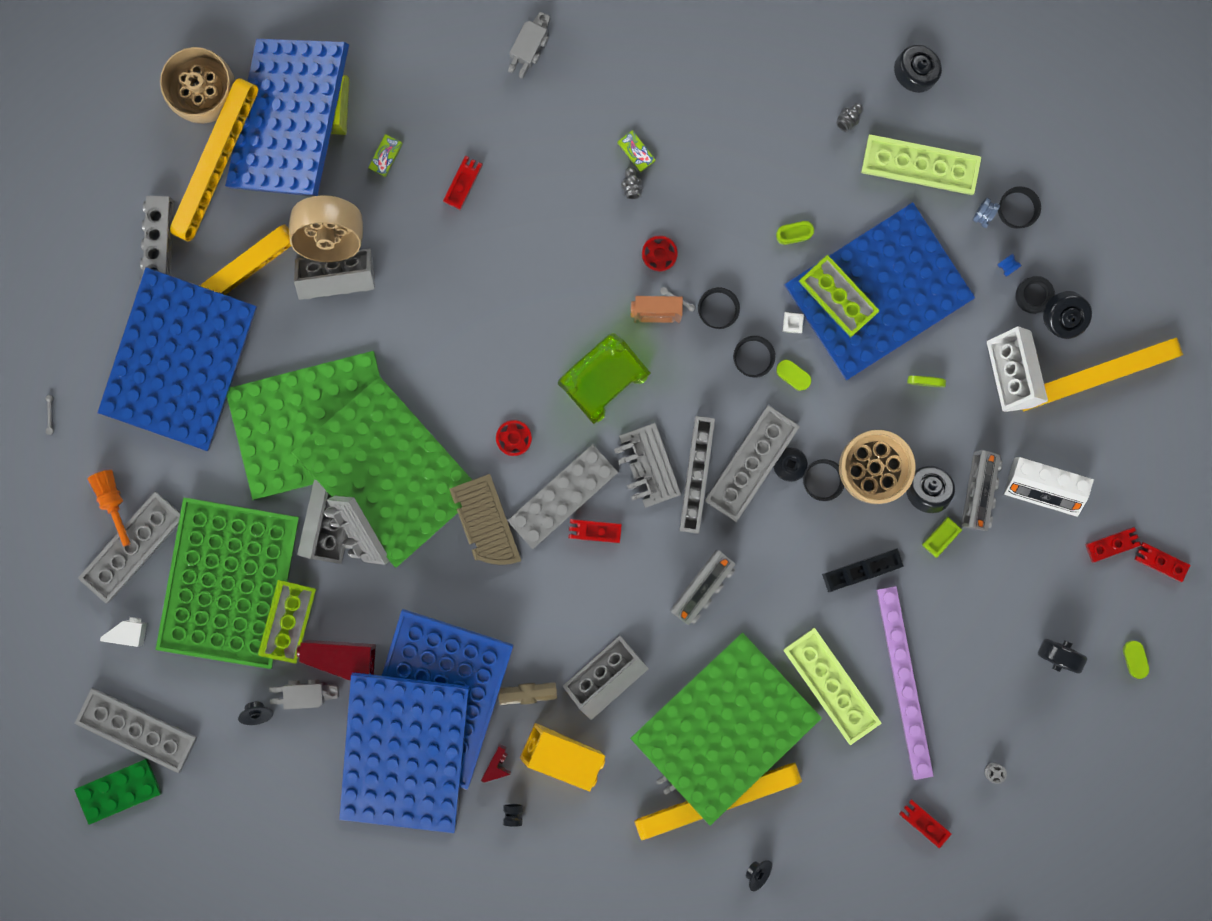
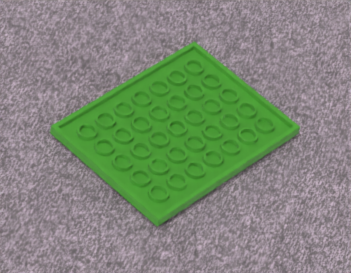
[227,351,381,500]
[291,376,472,568]
[156,497,299,669]
[630,633,822,826]

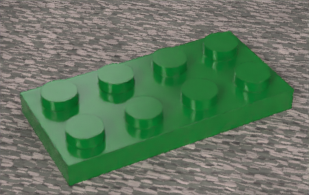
[74,759,162,825]

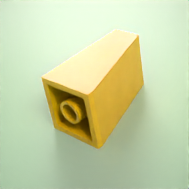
[520,723,605,792]

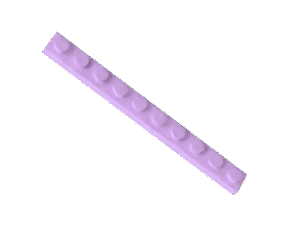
[876,586,933,780]

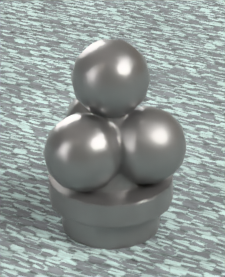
[836,103,863,132]
[621,168,643,199]

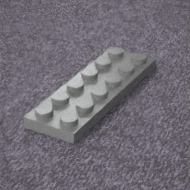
[704,405,800,522]
[507,444,618,549]
[78,492,180,604]
[74,688,197,773]

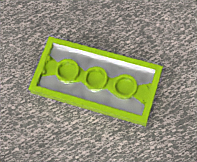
[798,254,879,338]
[258,580,316,664]

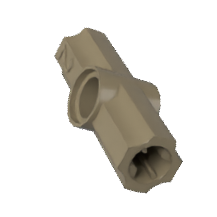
[498,682,557,705]

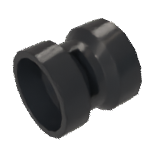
[503,804,523,827]

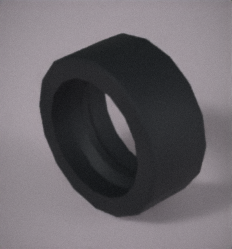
[1015,276,1055,314]

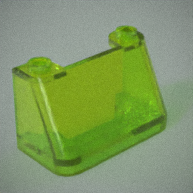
[558,333,651,424]

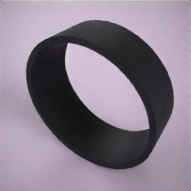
[998,186,1041,229]
[698,287,740,329]
[733,336,776,378]
[803,459,844,501]

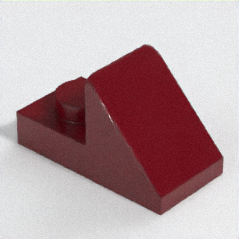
[481,744,511,783]

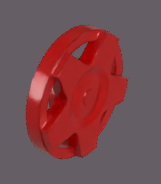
[642,236,678,272]
[496,420,532,456]

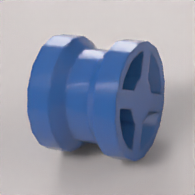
[997,254,1022,277]

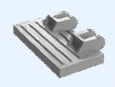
[614,423,681,508]
[323,496,389,565]

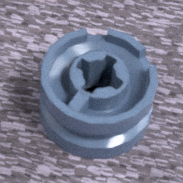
[972,198,1000,228]

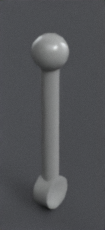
[660,287,695,311]
[45,395,54,435]

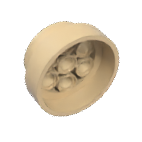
[839,430,915,504]

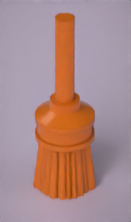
[87,469,131,547]

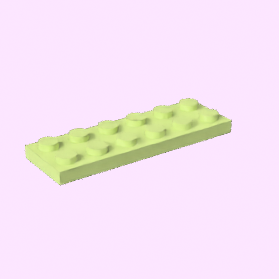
[861,134,981,195]
[783,628,882,745]

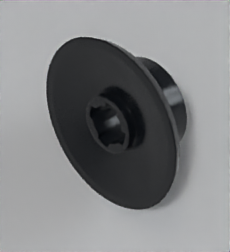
[774,447,808,482]
[238,701,273,725]
[746,860,772,892]

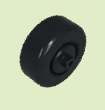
[894,45,942,93]
[1043,291,1092,339]
[906,466,955,513]
[1038,639,1087,674]

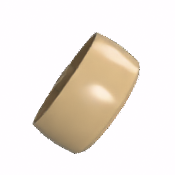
[160,47,235,124]
[289,195,363,262]

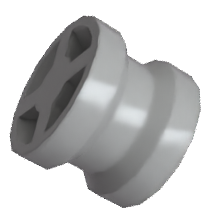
[984,762,1007,784]

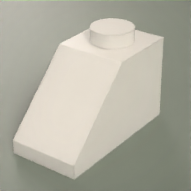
[100,617,147,647]

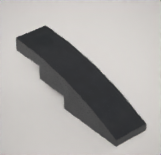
[822,548,904,592]

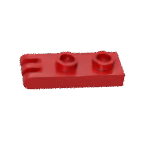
[443,156,483,210]
[568,519,622,543]
[1085,527,1141,562]
[1134,542,1191,582]
[899,799,951,849]

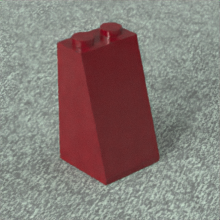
[297,640,376,681]

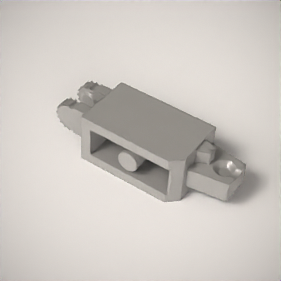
[508,12,550,79]
[269,679,339,709]

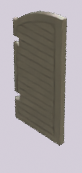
[449,474,521,565]

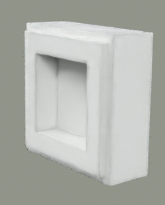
[782,312,804,334]

